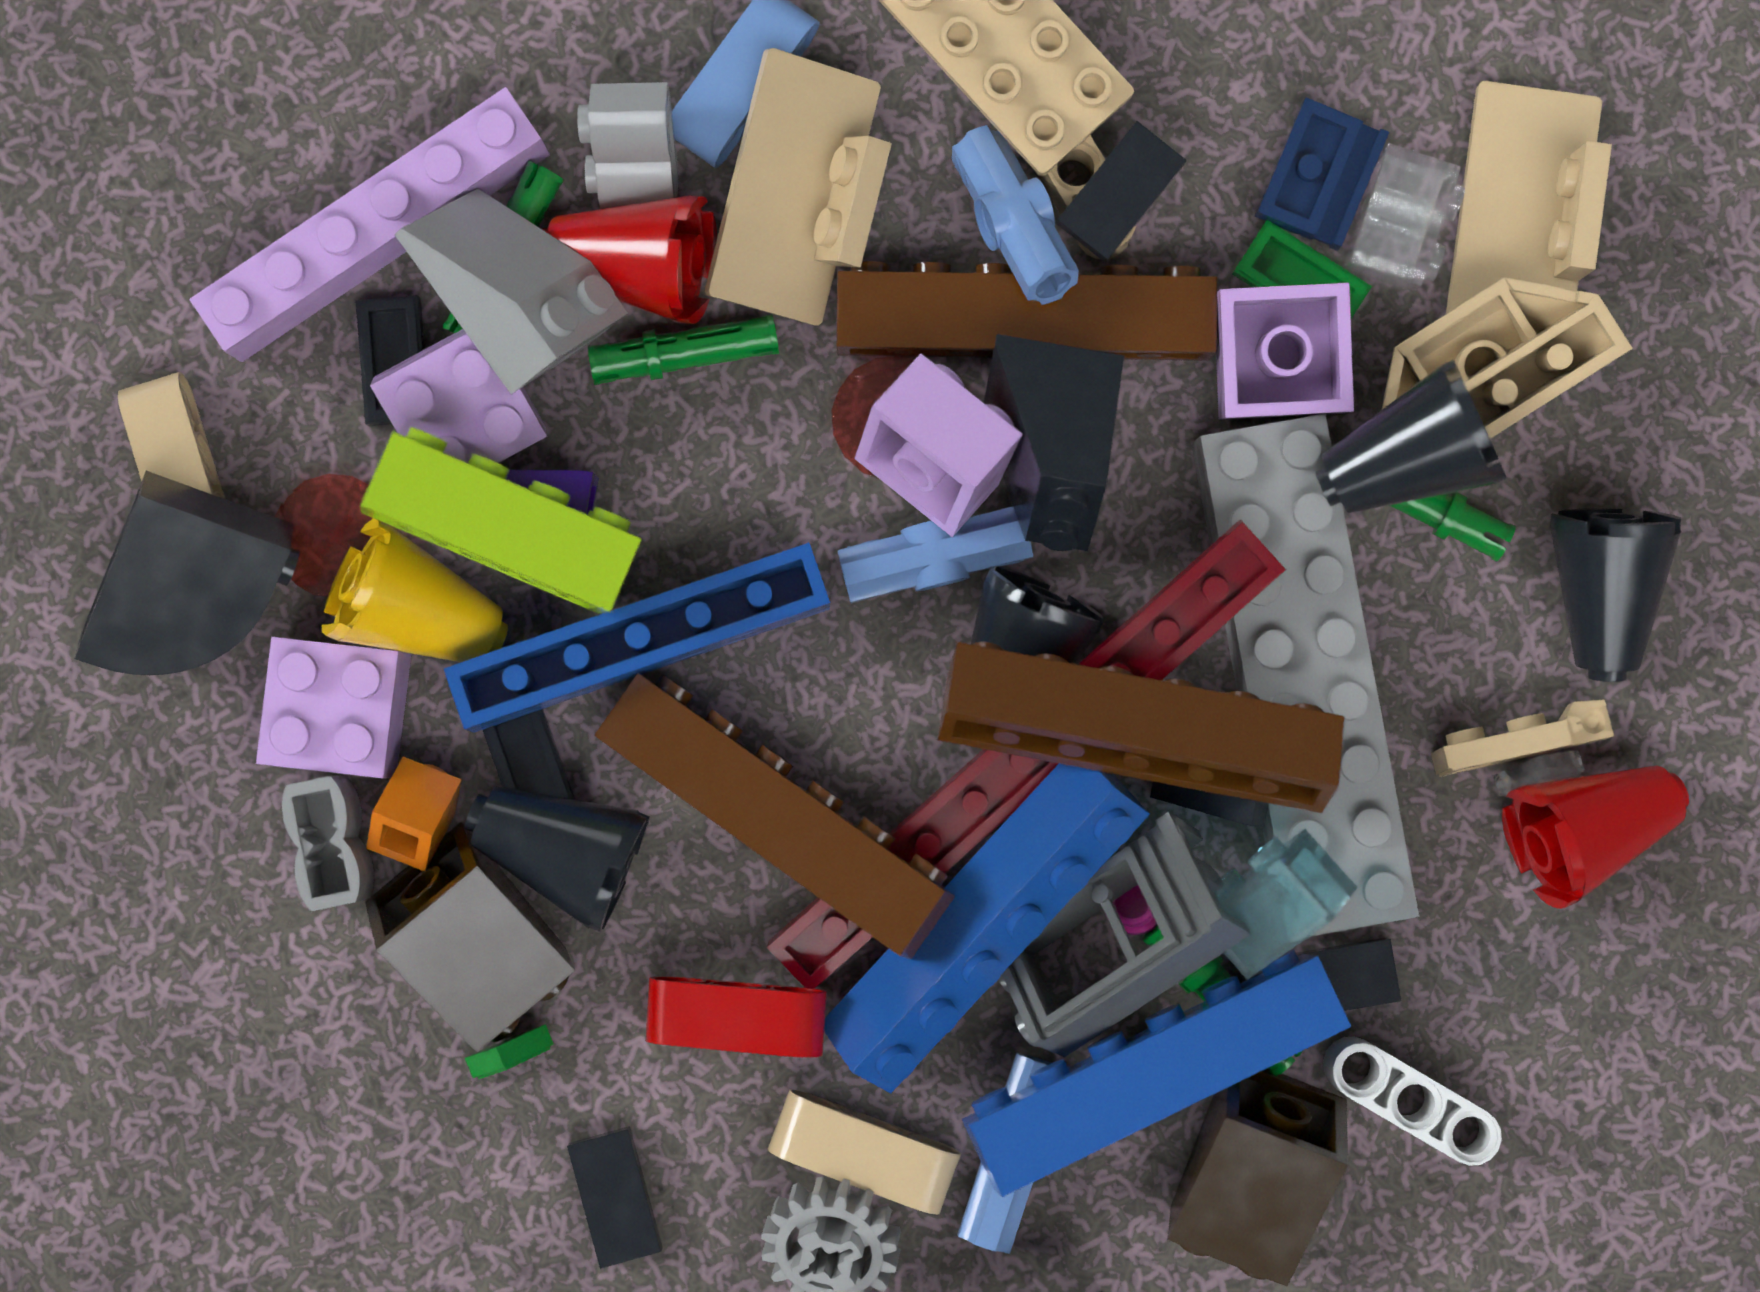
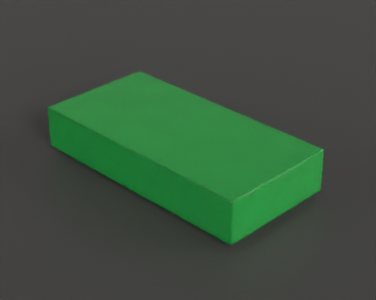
[1232,220,1372,319]

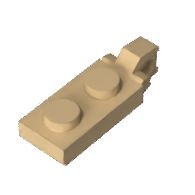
[1431,700,1614,777]

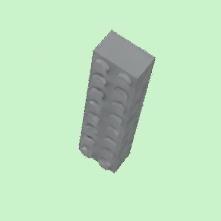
[1192,413,1419,939]

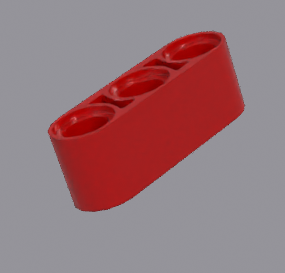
[645,976,827,1058]

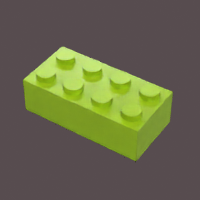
[360,427,641,614]

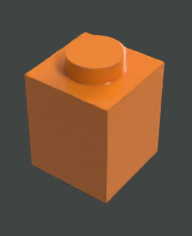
[366,756,462,872]

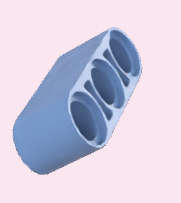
[672,0,820,168]

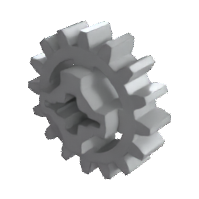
[761,1177,901,1292]

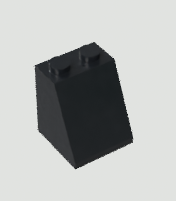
[983,334,1124,551]

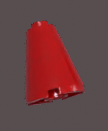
[542,195,717,324]
[1502,765,1689,909]

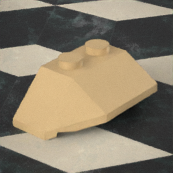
[1382,277,1633,439]

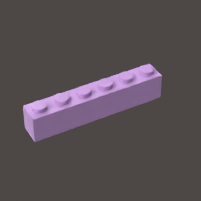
[189,87,550,362]

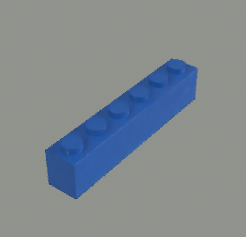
[443,543,830,733]
[824,764,1150,1093]
[962,949,1351,1197]

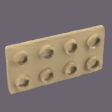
[879,0,1134,176]
[705,48,892,325]
[1446,81,1612,314]

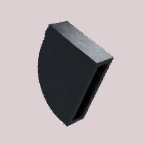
[75,471,300,675]

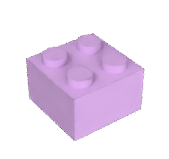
[1216,283,1354,420]
[370,329,547,463]
[855,354,1023,537]
[256,637,411,778]

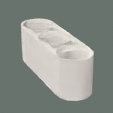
[1323,1037,1502,1165]

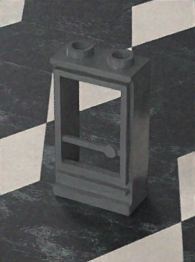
[998,812,1251,1057]

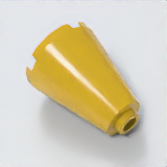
[322,518,508,662]

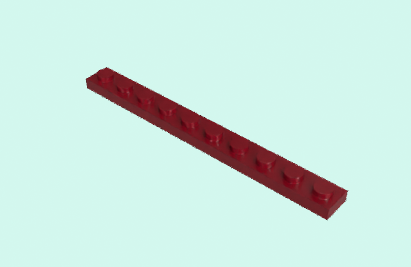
[767,519,1286,989]

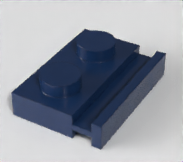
[1255,97,1389,251]

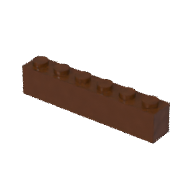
[836,261,1217,361]
[937,642,1345,813]
[594,673,955,959]

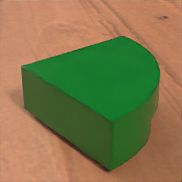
[465,1024,554,1079]

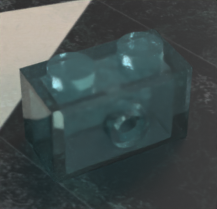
[1214,829,1358,980]

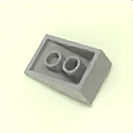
[394,188,628,394]

